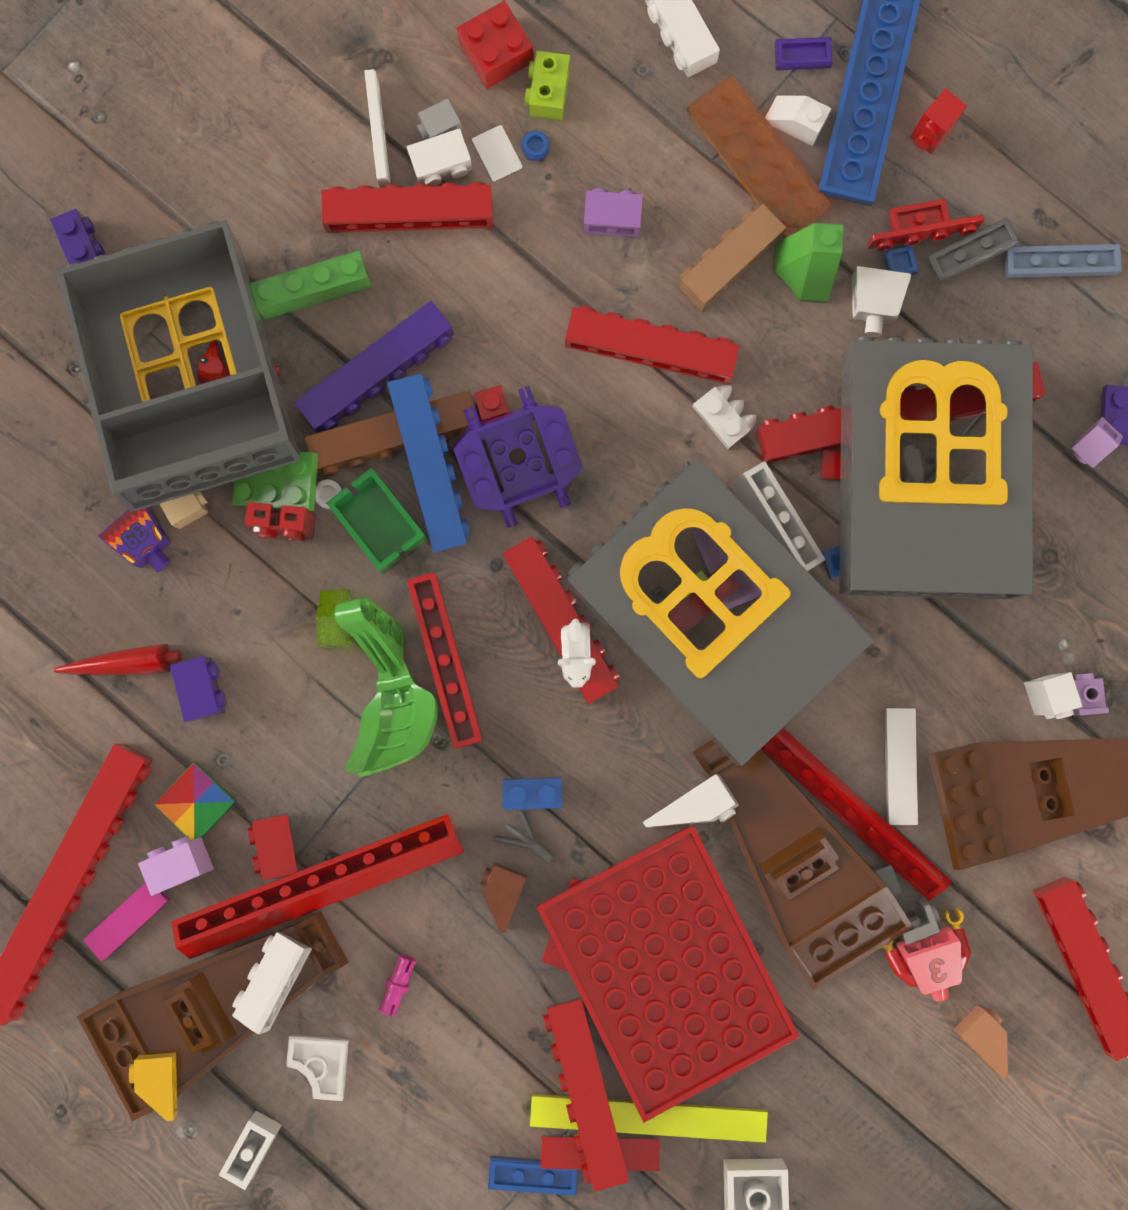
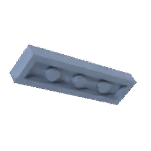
[1004,244,1122,278]

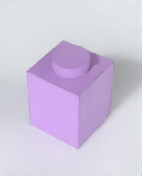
[1072,417,1123,468]

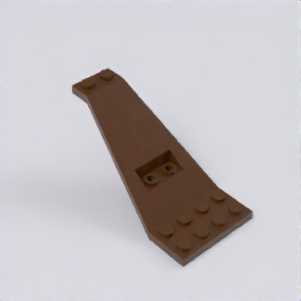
[928,738,1128,870]
[693,740,913,990]
[77,911,349,1121]

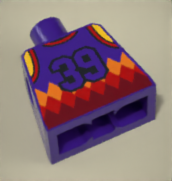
[98,507,171,572]

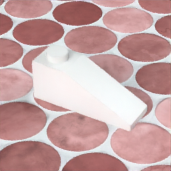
[643,774,739,828]

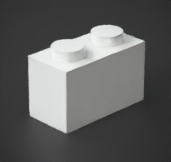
[406,128,473,187]
[1024,672,1083,719]
[219,1111,282,1190]

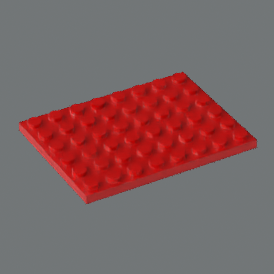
[536,824,800,1123]

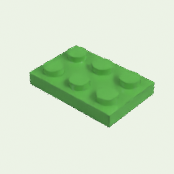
[232,452,318,511]

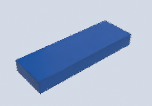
[488,1156,578,1196]

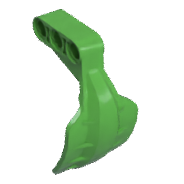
[335,597,438,777]

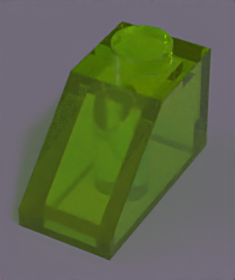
[316,589,352,648]

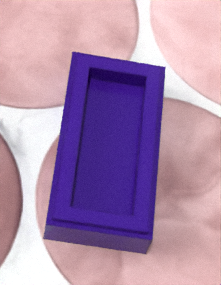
[774,37,833,70]

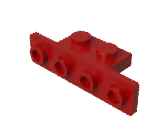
[867,198,984,251]

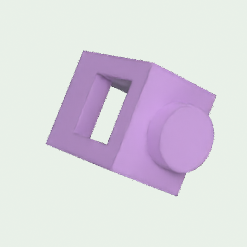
[1072,673,1109,716]

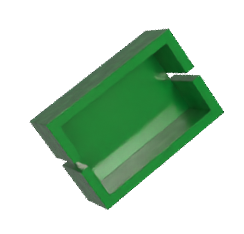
[326,468,428,575]

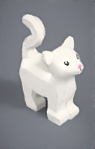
[558,619,596,688]

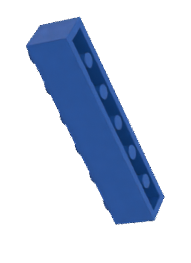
[387,373,471,552]

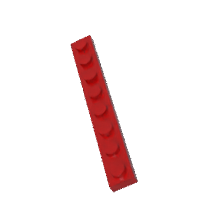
[762,728,951,901]

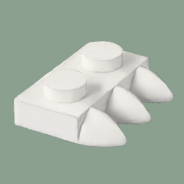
[692,385,757,449]

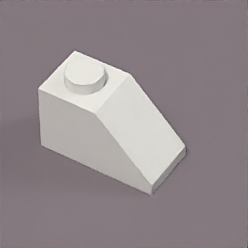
[763,96,831,147]

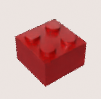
[456,0,534,89]

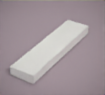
[364,69,391,188]
[884,708,918,825]

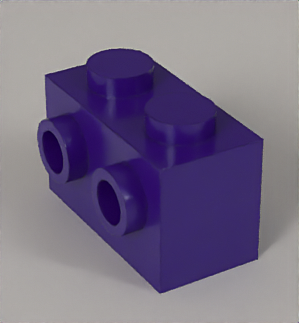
[50,209,106,264]
[170,656,227,722]

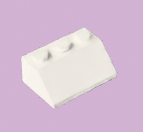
[232,932,312,1035]

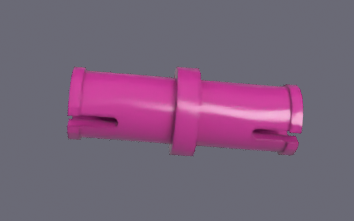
[378,954,417,1017]

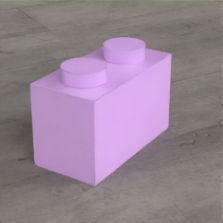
[138,836,214,896]

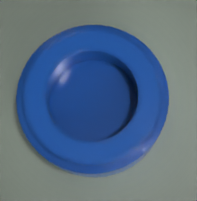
[522,130,549,161]

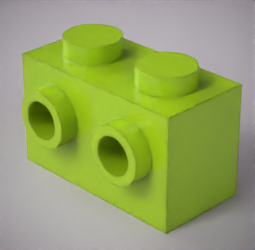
[525,51,570,121]

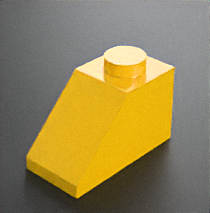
[129,1052,178,1121]

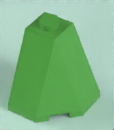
[773,223,843,303]

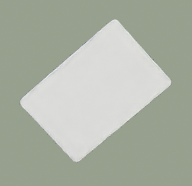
[472,125,522,181]

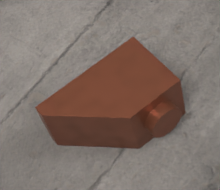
[480,862,527,934]

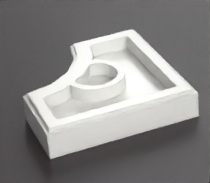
[286,1034,349,1101]

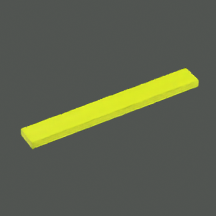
[530,1094,768,1143]

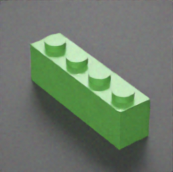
[250,251,372,320]

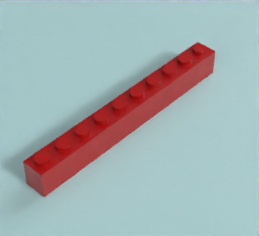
[756,362,1046,464]
[0,743,153,1026]
[171,814,464,959]

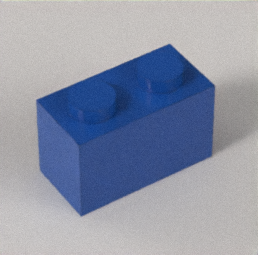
[503,777,562,810]

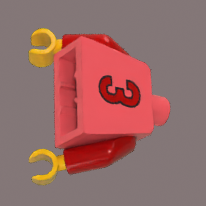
[882,909,971,1002]

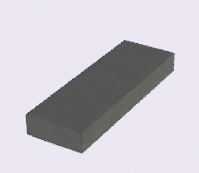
[927,217,1020,283]

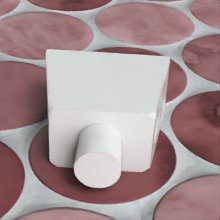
[851,266,911,337]

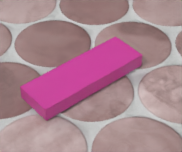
[83,883,170,962]

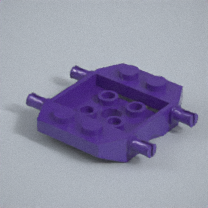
[453,386,583,528]

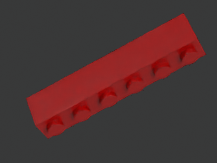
[321,182,493,233]
[565,306,740,385]
[502,536,620,704]
[407,572,484,749]
[1033,877,1128,1061]
[543,997,629,1192]

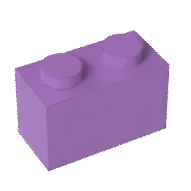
[583,188,643,237]

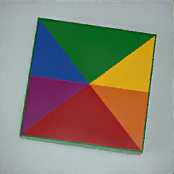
[153,762,237,841]

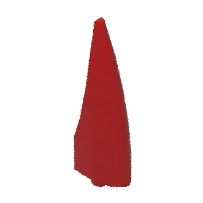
[54,644,182,675]

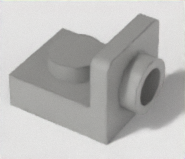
[899,900,940,945]

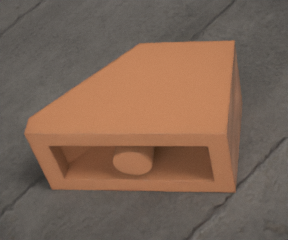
[953,1005,1008,1079]

